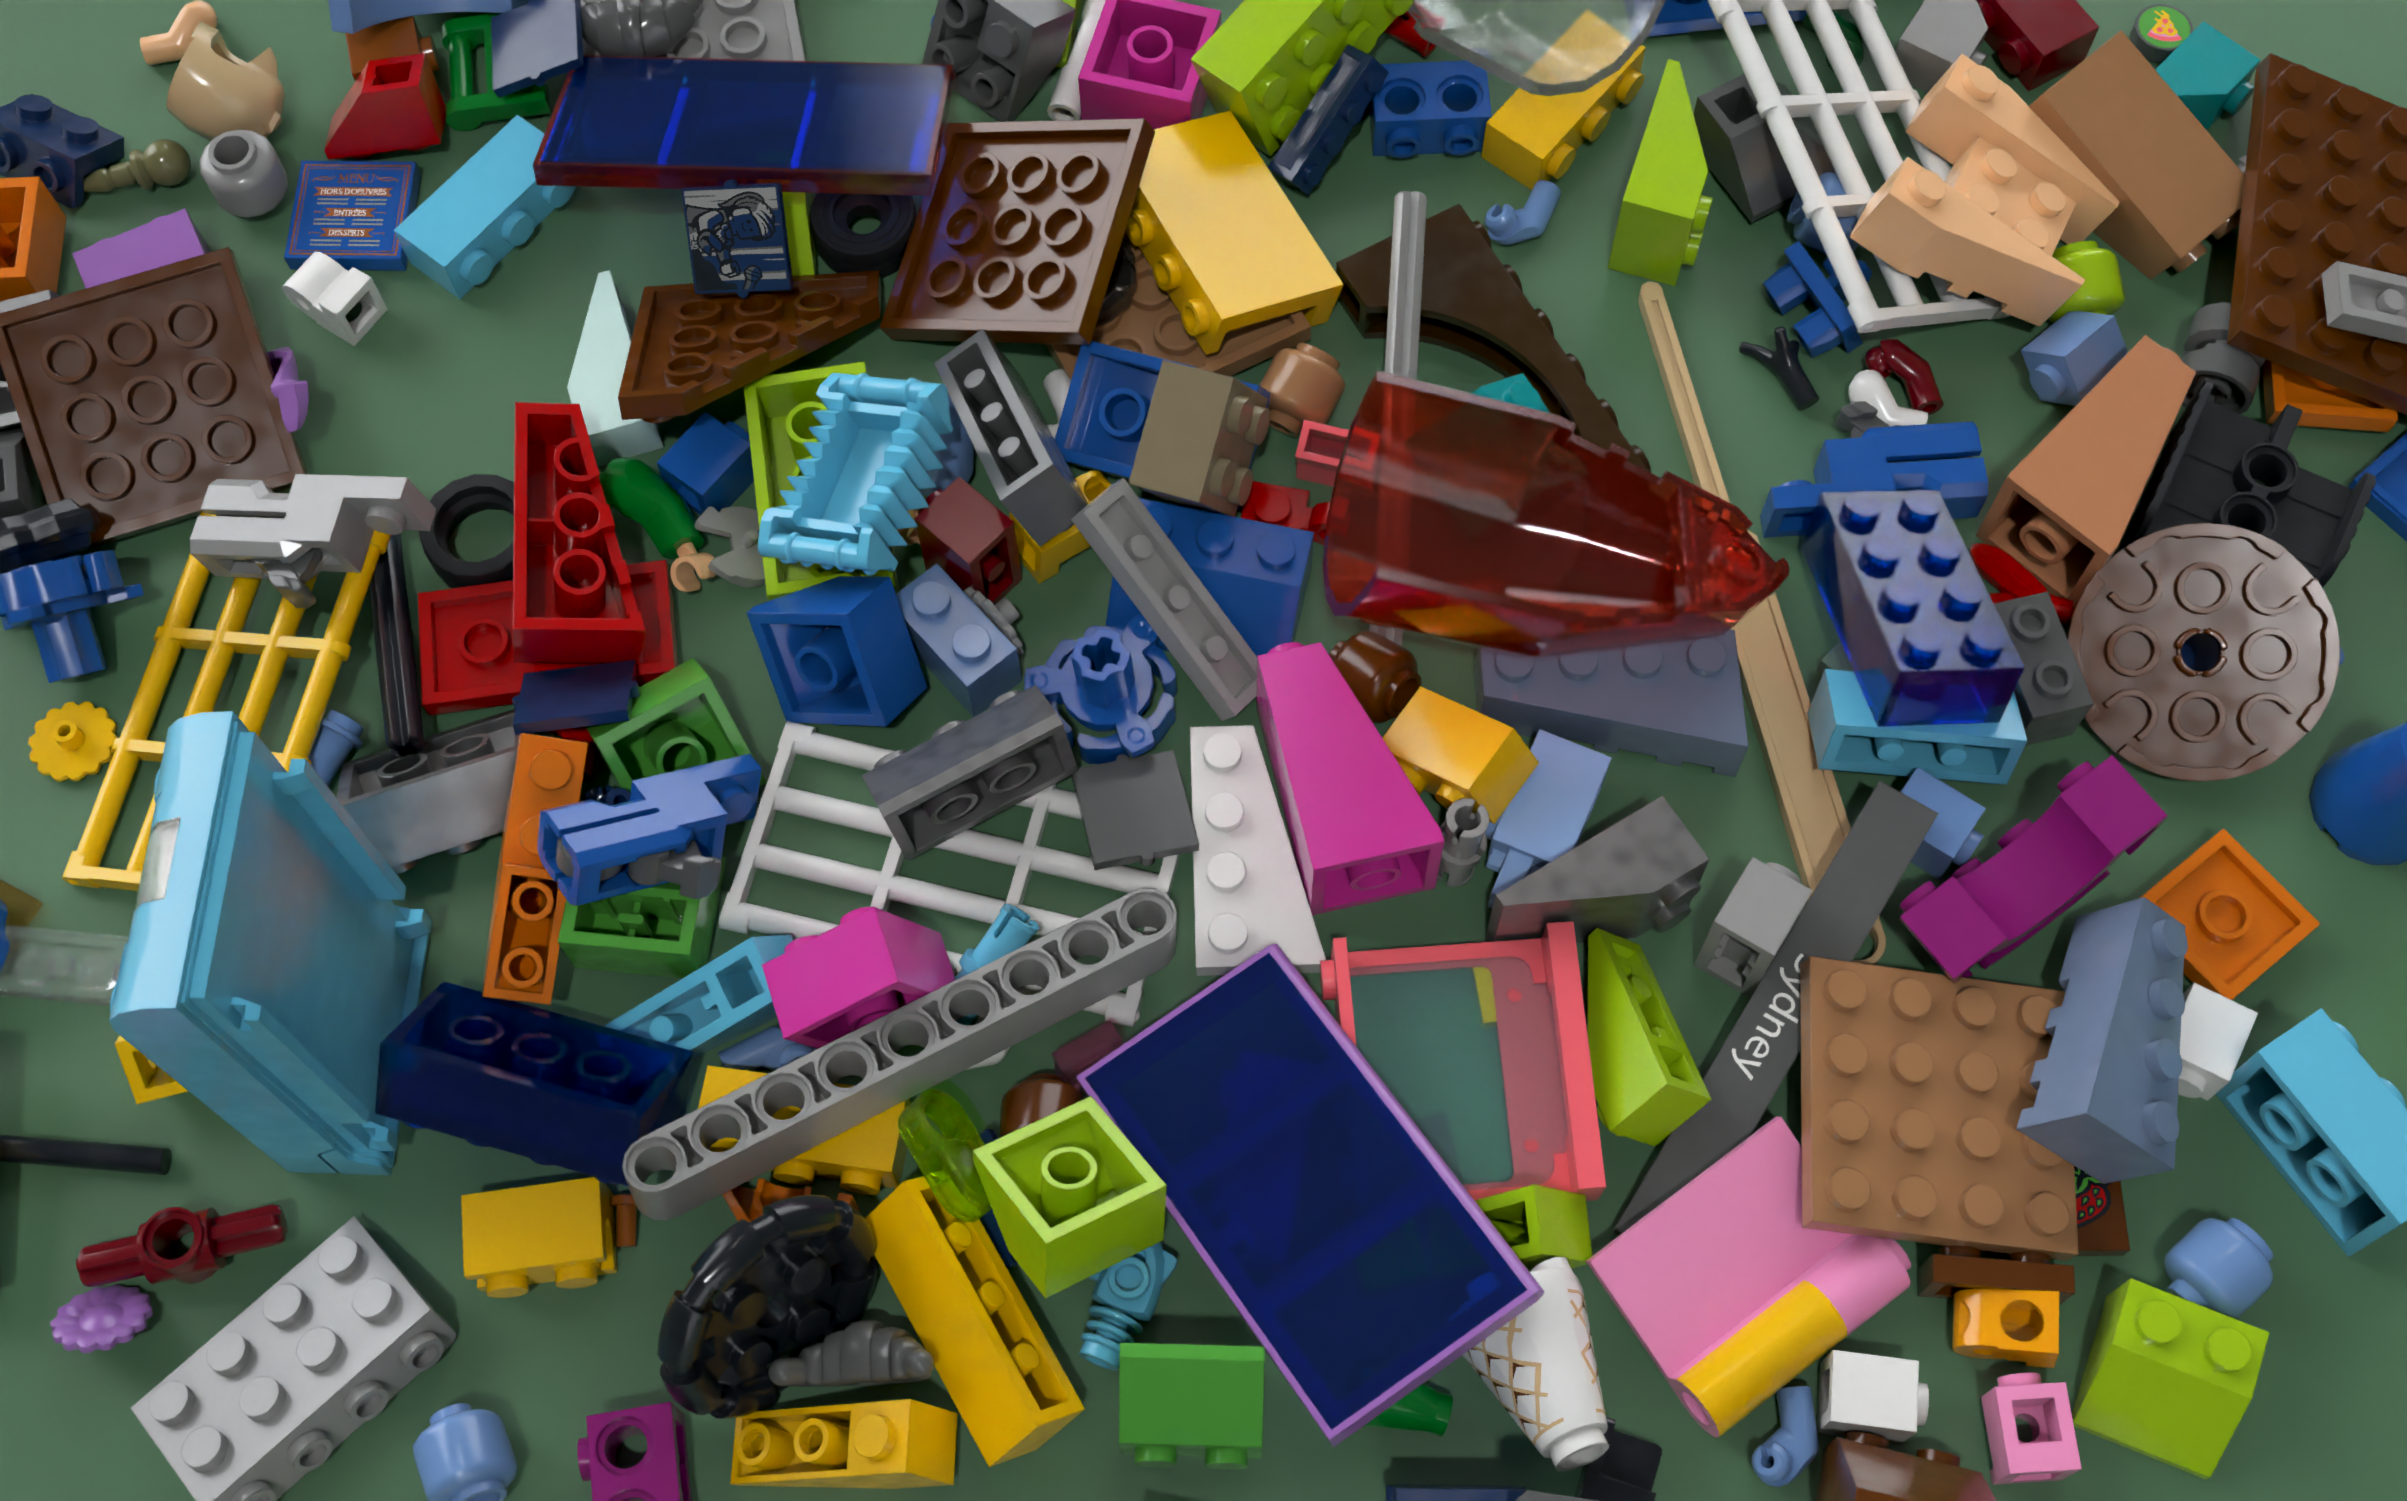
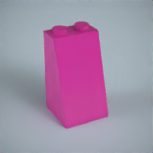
[1256,642,1444,916]

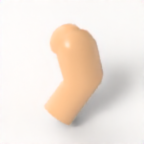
[140,0,218,66]

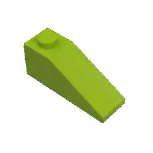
[1587,928,1712,1147]

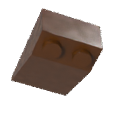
[1815,1431,1996,1501]

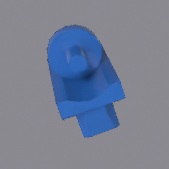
[1763,241,1872,358]

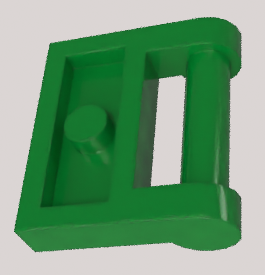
[442,13,551,131]

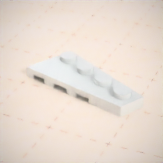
[1190,725,1326,976]

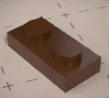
[1917,1246,2075,1305]

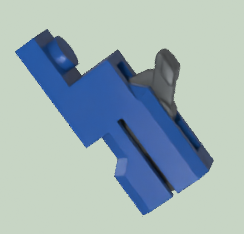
[1760,401,1988,538]
[537,754,762,906]

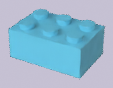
[2216,1008,2407,1257]

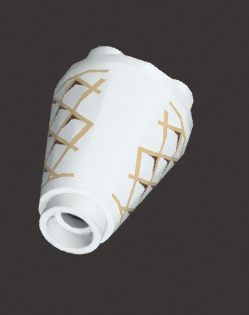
[1448,1257,1609,1471]

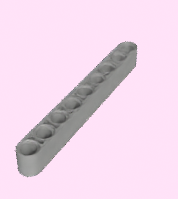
[622,889,1177,1220]

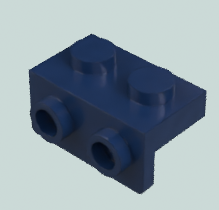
[0,94,124,209]

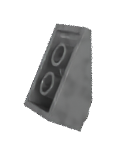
[1485,795,1709,943]

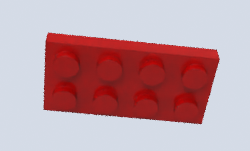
[418,559,678,716]

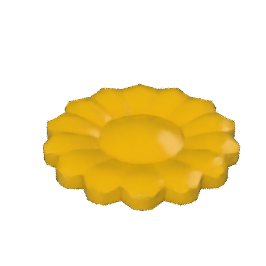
[28,701,117,782]

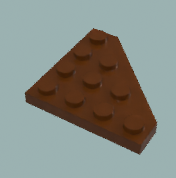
[618,270,882,423]

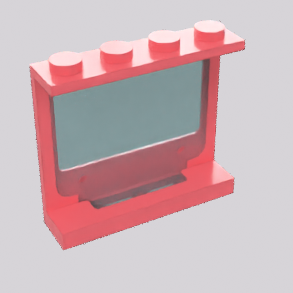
[1320,921,1606,1218]

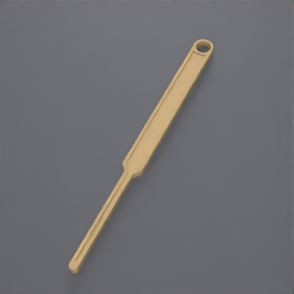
[1638,281,1886,965]

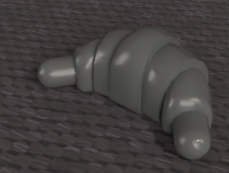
[581,0,703,63]
[768,1319,934,1387]

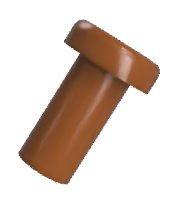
[610,1194,637,1248]

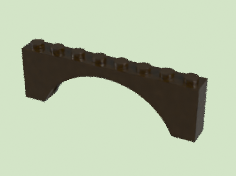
[1336,204,1720,635]

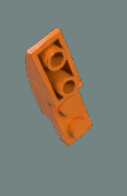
[482,733,588,1005]

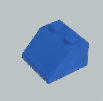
[746,576,927,727]

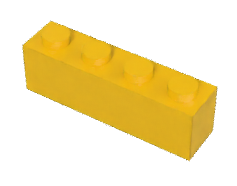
[865,1169,1085,1467]

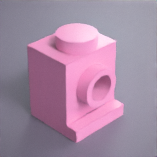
[1981,1372,2082,1485]

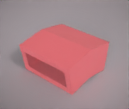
[1295,420,1380,495]

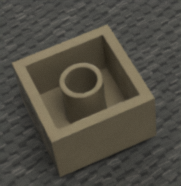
[1128,360,1270,517]

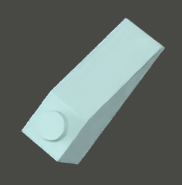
[567,270,664,467]

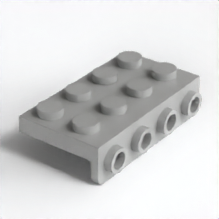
[131,1216,456,1501]

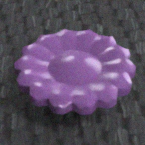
[50,1284,153,1353]

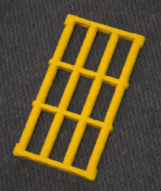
[62,512,391,893]

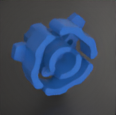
[0,550,144,683]
[1024,613,1178,764]

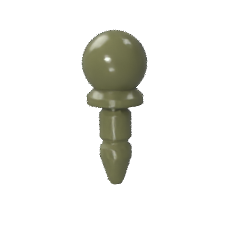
[83,139,191,192]

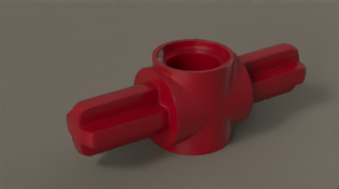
[76,1204,288,1287]

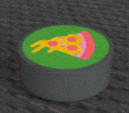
[2130,4,2193,63]

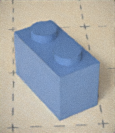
[896,563,1022,717]

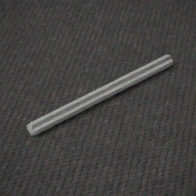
[1369,191,1427,646]

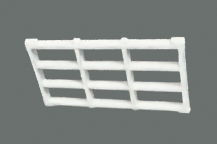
[1708,0,2011,333]
[719,721,1192,1028]

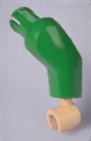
[600,457,716,592]

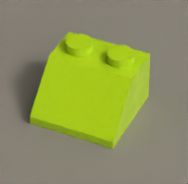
[973,1096,1167,1299]
[2072,1278,2270,1480]

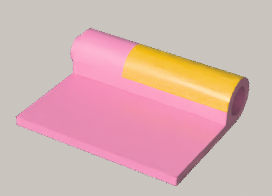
[1586,1117,1911,1438]

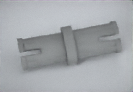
[1437,798,1489,887]

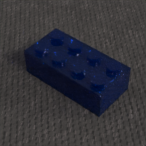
[1801,490,2025,727]
[375,981,694,1186]

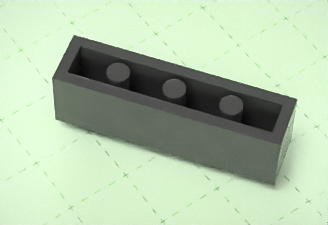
[934,329,1088,546]

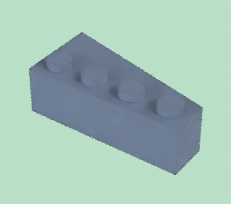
[1473,630,1748,777]
[2016,897,2188,1184]

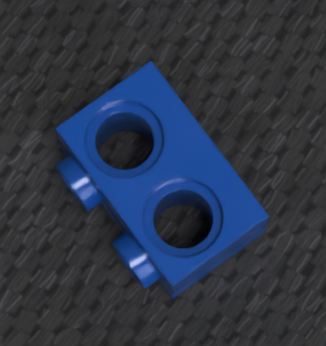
[1368,59,1492,158]

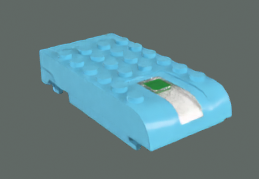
[109,711,433,1176]

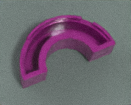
[1899,755,2168,983]

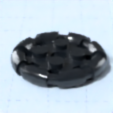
[657,1195,878,1419]

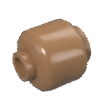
[1259,343,1345,437]

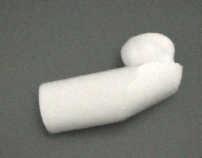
[1848,369,1928,426]

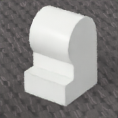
[282,252,388,346]

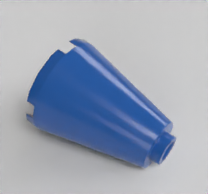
[2309,722,2407,865]

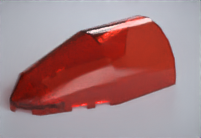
[1323,370,1790,657]

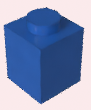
[657,412,754,516]

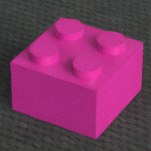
[1078,0,1221,129]
[762,907,956,1049]

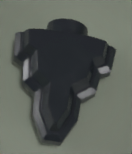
[0,498,101,574]

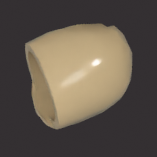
[166,21,285,141]

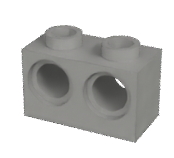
[1693,857,1813,998]

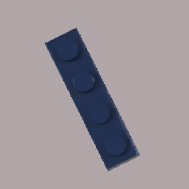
[1268,44,1389,196]

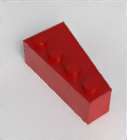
[513,402,646,663]

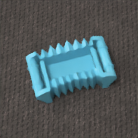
[758,373,953,576]

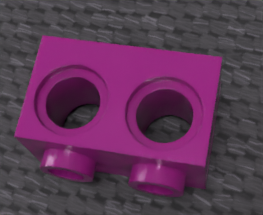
[577,1402,692,1501]

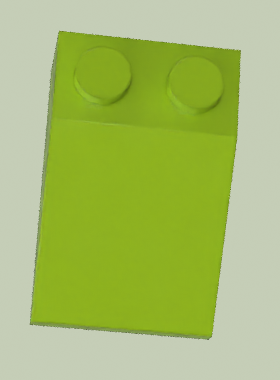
[1607,59,1713,286]

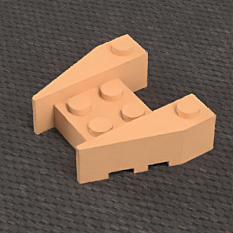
[1850,54,2120,327]

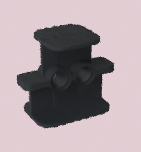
[2120,377,2376,588]

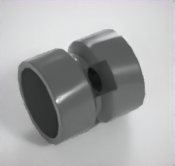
[2181,302,2265,414]

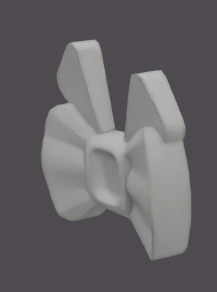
[694,506,765,588]

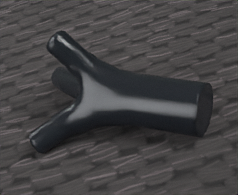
[1739,326,1820,411]

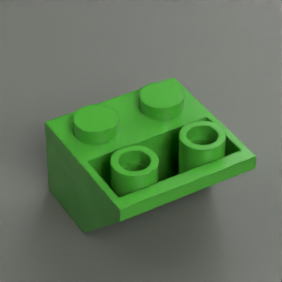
[558,854,726,979]

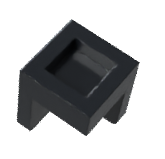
[1574,1417,1662,1501]

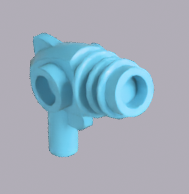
[1079,1242,1178,1371]

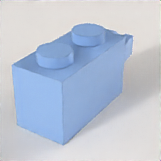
[1485,729,1612,908]

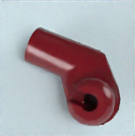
[1865,338,1944,415]

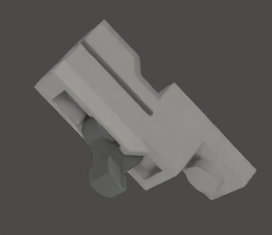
[190,474,436,608]

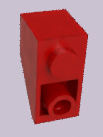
[324,53,446,160]

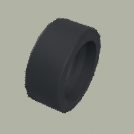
[419,474,514,589]

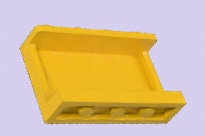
[1126,111,1344,355]

